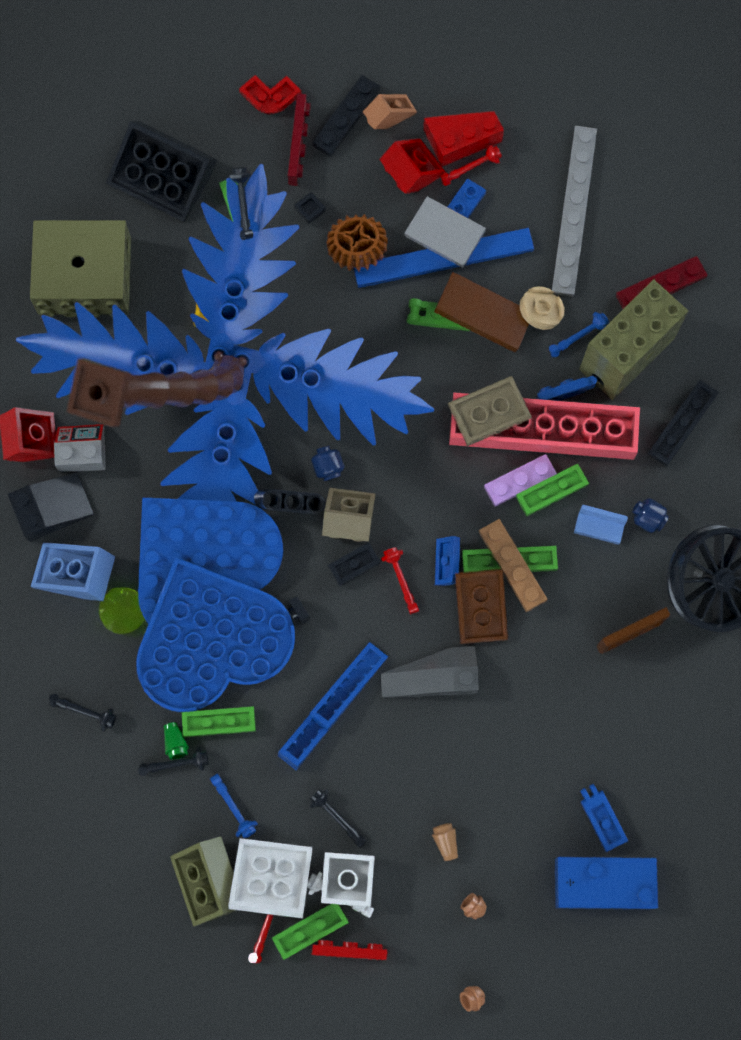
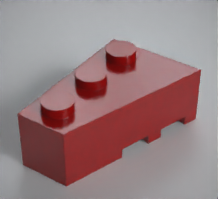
[423,111,504,167]

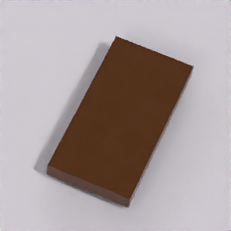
[434,272,529,353]

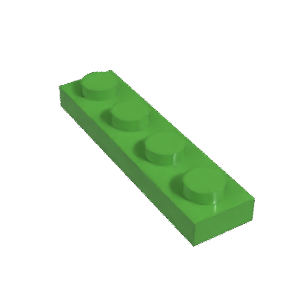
[462,546,558,572]

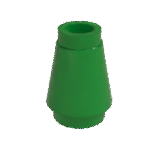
[163,722,189,760]

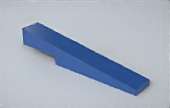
[278,642,388,771]

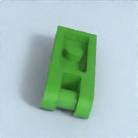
[407,299,470,331]

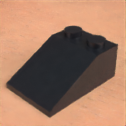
[7,473,94,542]

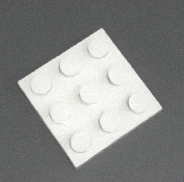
[229,838,312,918]

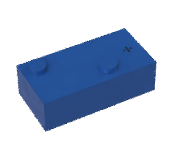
[555,857,658,909]

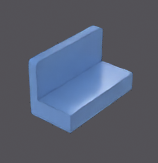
[574,505,628,545]

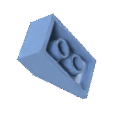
[31,542,115,601]

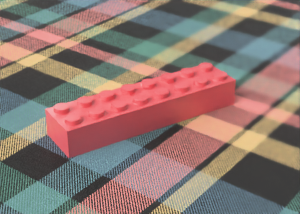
[449,393,640,460]

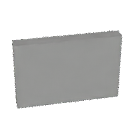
[404,196,486,268]

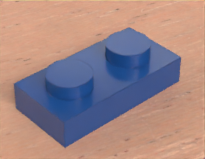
[435,536,460,586]

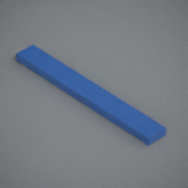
[353,228,534,288]

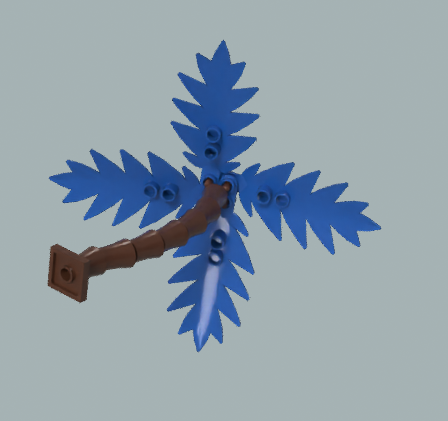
[16,164,434,505]

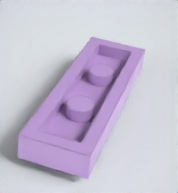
[484,454,557,507]

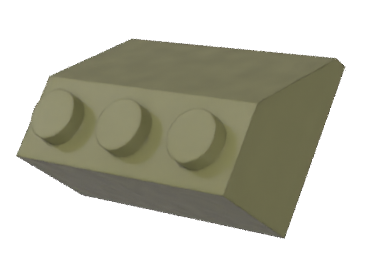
[170,837,237,927]

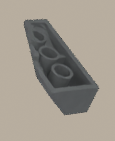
[381,646,479,698]

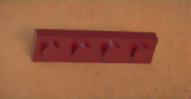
[288,93,311,186]
[616,256,707,309]

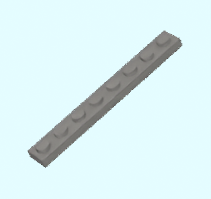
[552,126,597,297]

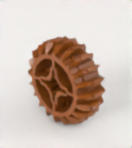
[326,213,388,272]

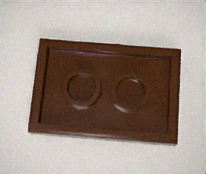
[455,569,508,644]
[596,607,670,654]

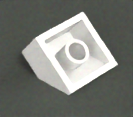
[321,852,374,907]

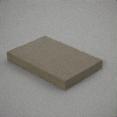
[448,376,532,446]

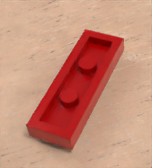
[312,940,387,960]

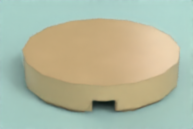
[520,286,565,330]

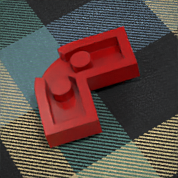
[239,75,302,114]

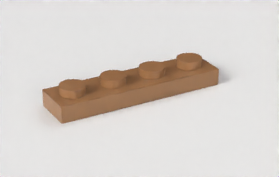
[479,519,548,613]

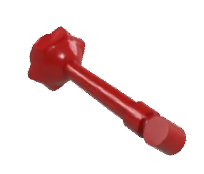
[440,145,502,186]
[381,547,419,615]
[249,914,274,964]

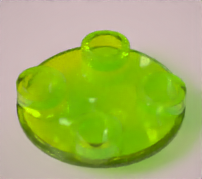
[99,587,145,634]

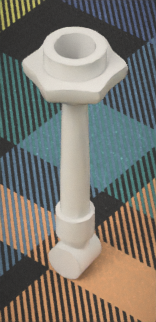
[307,872,374,918]

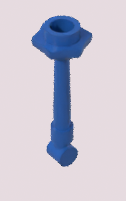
[549,312,610,357]
[209,773,258,839]

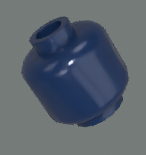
[311,446,345,481]
[632,498,669,533]

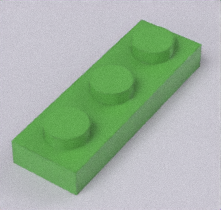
[516,464,589,517]
[182,706,256,737]
[272,904,348,960]

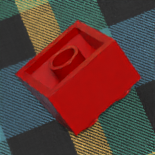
[379,139,446,194]
[0,407,56,462]

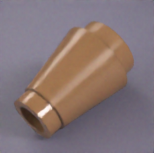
[432,823,458,861]

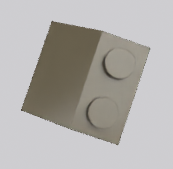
[322,488,376,542]

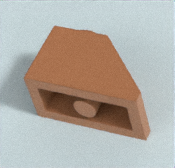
[363,94,417,129]

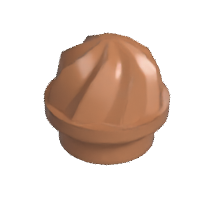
[461,893,486,919]
[460,986,485,1011]

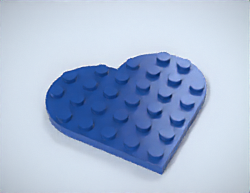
[138,498,283,624]
[136,557,295,712]

